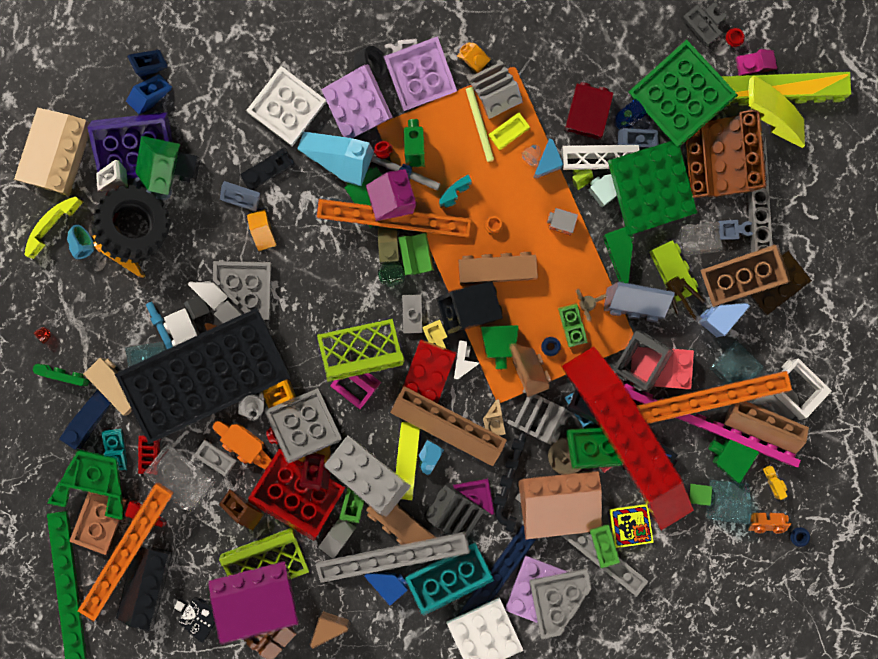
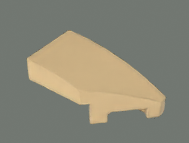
[483,399,506,435]

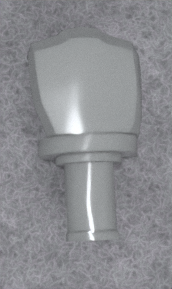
[237,391,264,420]

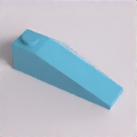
[297,132,374,186]

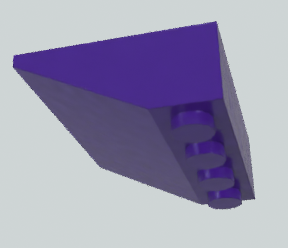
[87,112,172,179]

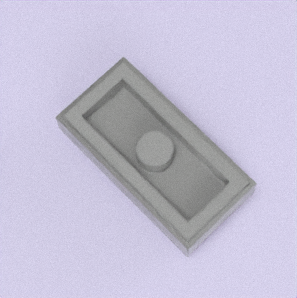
[402,295,422,334]
[194,440,237,477]

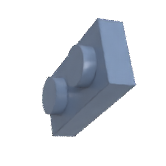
[220,181,260,211]

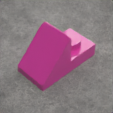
[736,49,777,76]

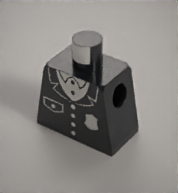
[174,597,216,643]

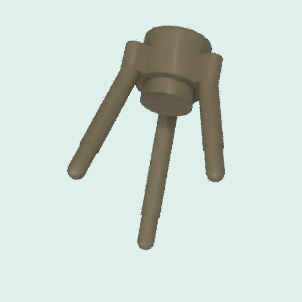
[576,289,607,321]

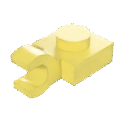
[422,320,448,349]

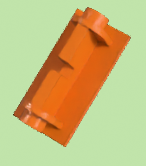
[748,513,791,534]

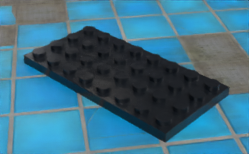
[115,307,291,444]

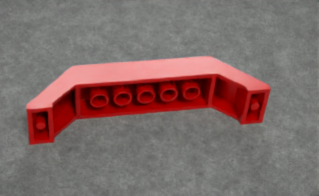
[561,346,694,530]

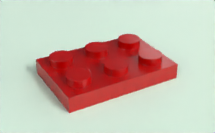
[402,340,456,404]

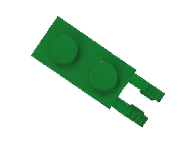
[33,364,89,386]

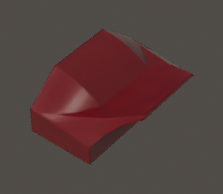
[299,453,330,490]

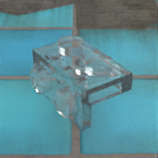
[679,222,723,256]

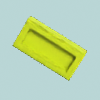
[488,112,530,151]

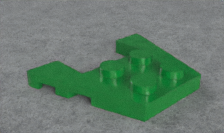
[48,450,124,520]

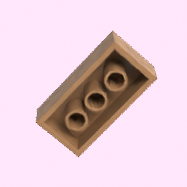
[701,245,791,307]

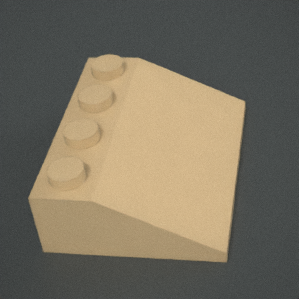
[14,108,90,196]

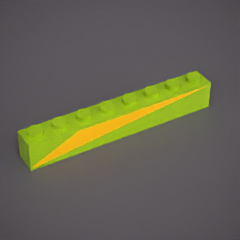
[721,72,851,106]

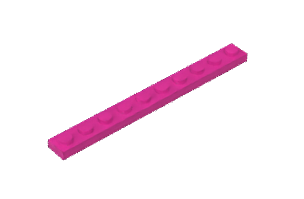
[624,384,801,467]

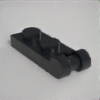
[239,147,295,190]

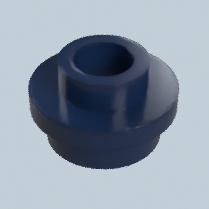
[541,337,561,356]
[790,527,810,547]

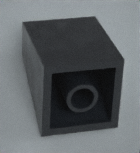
[436,281,503,335]

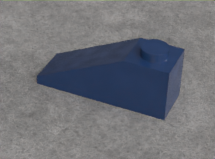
[59,390,112,450]

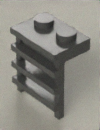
[425,485,489,545]

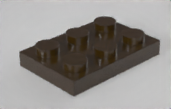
[749,251,812,316]

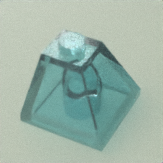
[709,340,764,384]
[706,480,752,524]

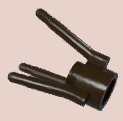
[665,276,706,320]

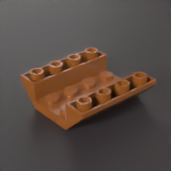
[686,109,767,198]

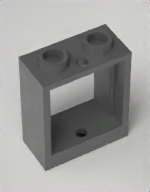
[614,330,674,391]

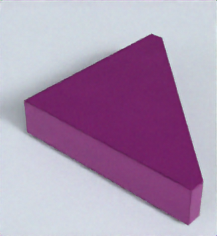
[453,478,494,514]

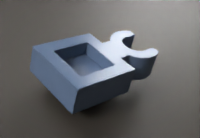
[717,220,752,241]

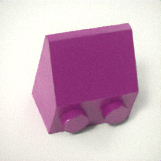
[366,169,416,221]

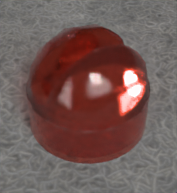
[33,327,51,344]

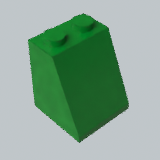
[135,136,180,195]

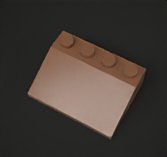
[518,471,602,539]

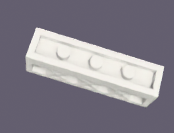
[560,145,639,170]

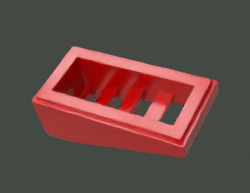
[138,435,160,475]
[125,500,167,527]

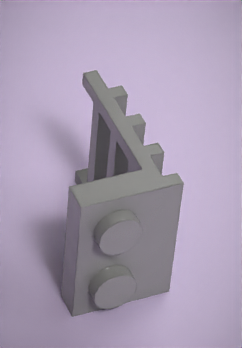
[466,60,523,119]
[507,389,569,445]

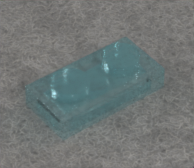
[125,341,166,367]

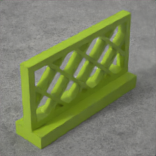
[317,319,404,382]
[219,528,309,579]

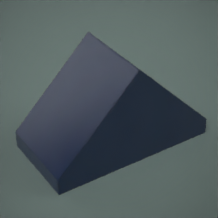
[127,49,168,80]

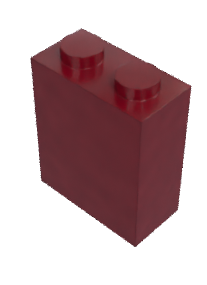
[564,82,614,140]

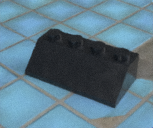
[116,544,173,631]

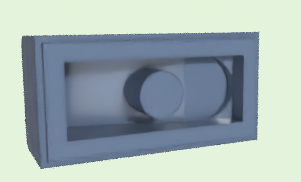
[618,128,658,150]

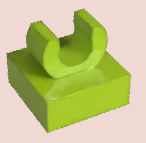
[572,169,594,190]

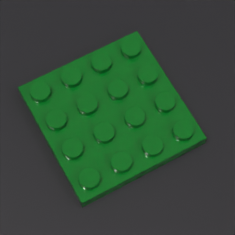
[628,40,738,148]
[607,141,697,235]

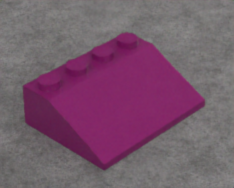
[208,562,298,644]

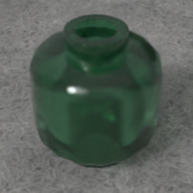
[378,261,407,287]

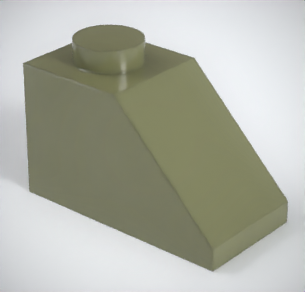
[378,226,399,264]

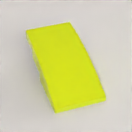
[749,75,805,148]

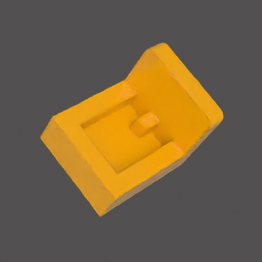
[457,42,491,73]

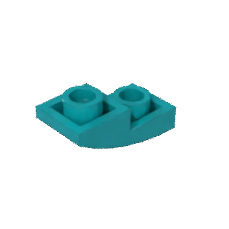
[439,174,472,208]
[102,428,127,470]

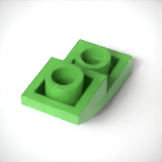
[558,303,588,347]

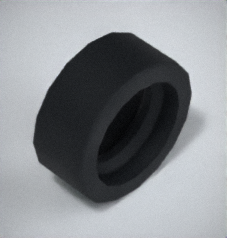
[354,46,389,83]

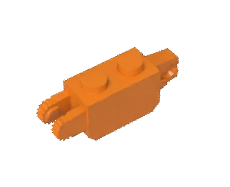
[212,421,272,469]

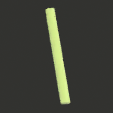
[466,87,494,162]

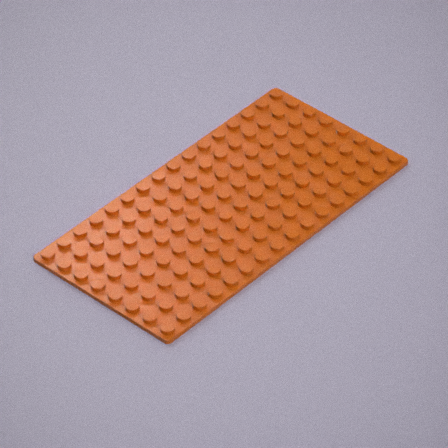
[377,67,634,403]

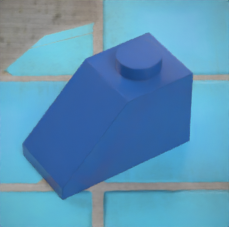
[126,74,172,115]
[364,572,408,605]

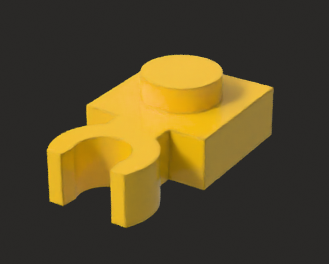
[763,466,788,500]

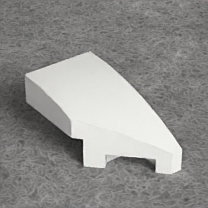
[188,281,228,310]

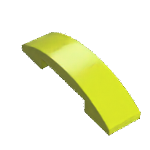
[24,197,83,259]
[396,422,420,500]

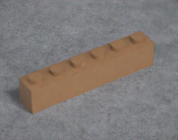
[390,386,507,466]

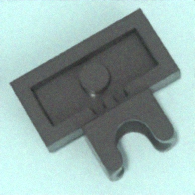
[682,3,727,47]

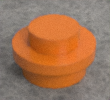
[484,215,504,234]

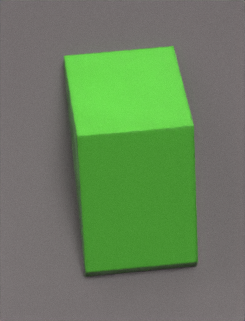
[340,487,364,523]

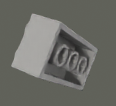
[324,435,411,517]

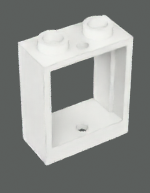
[774,358,832,420]

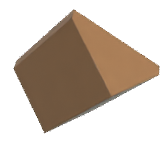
[311,611,351,648]

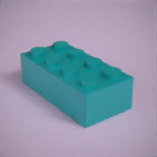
[405,543,494,615]

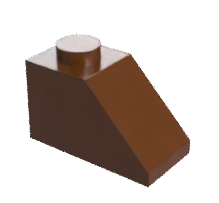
[219,489,264,530]

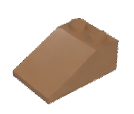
[510,344,551,397]

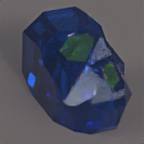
[615,99,647,129]

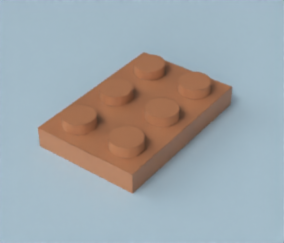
[69,492,128,555]

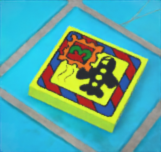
[609,504,654,548]

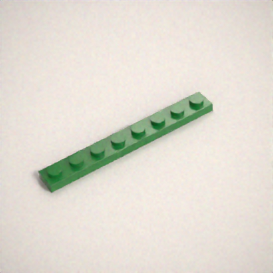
[47,511,87,659]

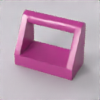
[330,359,381,410]

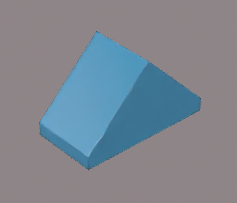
[534,138,563,178]

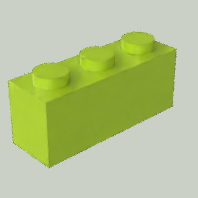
[649,240,698,302]

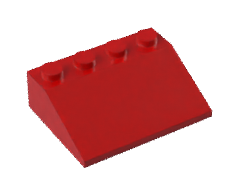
[248,449,345,541]

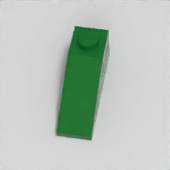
[602,227,634,284]

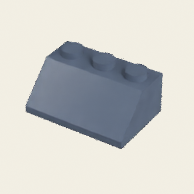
[604,282,674,322]

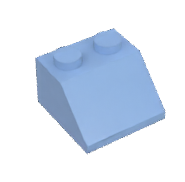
[699,303,749,337]

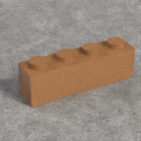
[458,252,538,284]
[724,401,809,454]
[366,504,436,545]

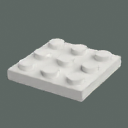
[246,66,327,146]
[446,597,523,659]

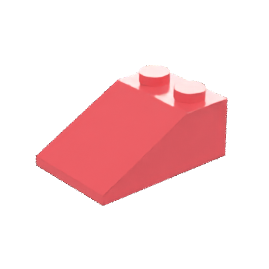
[630,347,694,389]

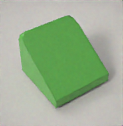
[689,484,712,506]

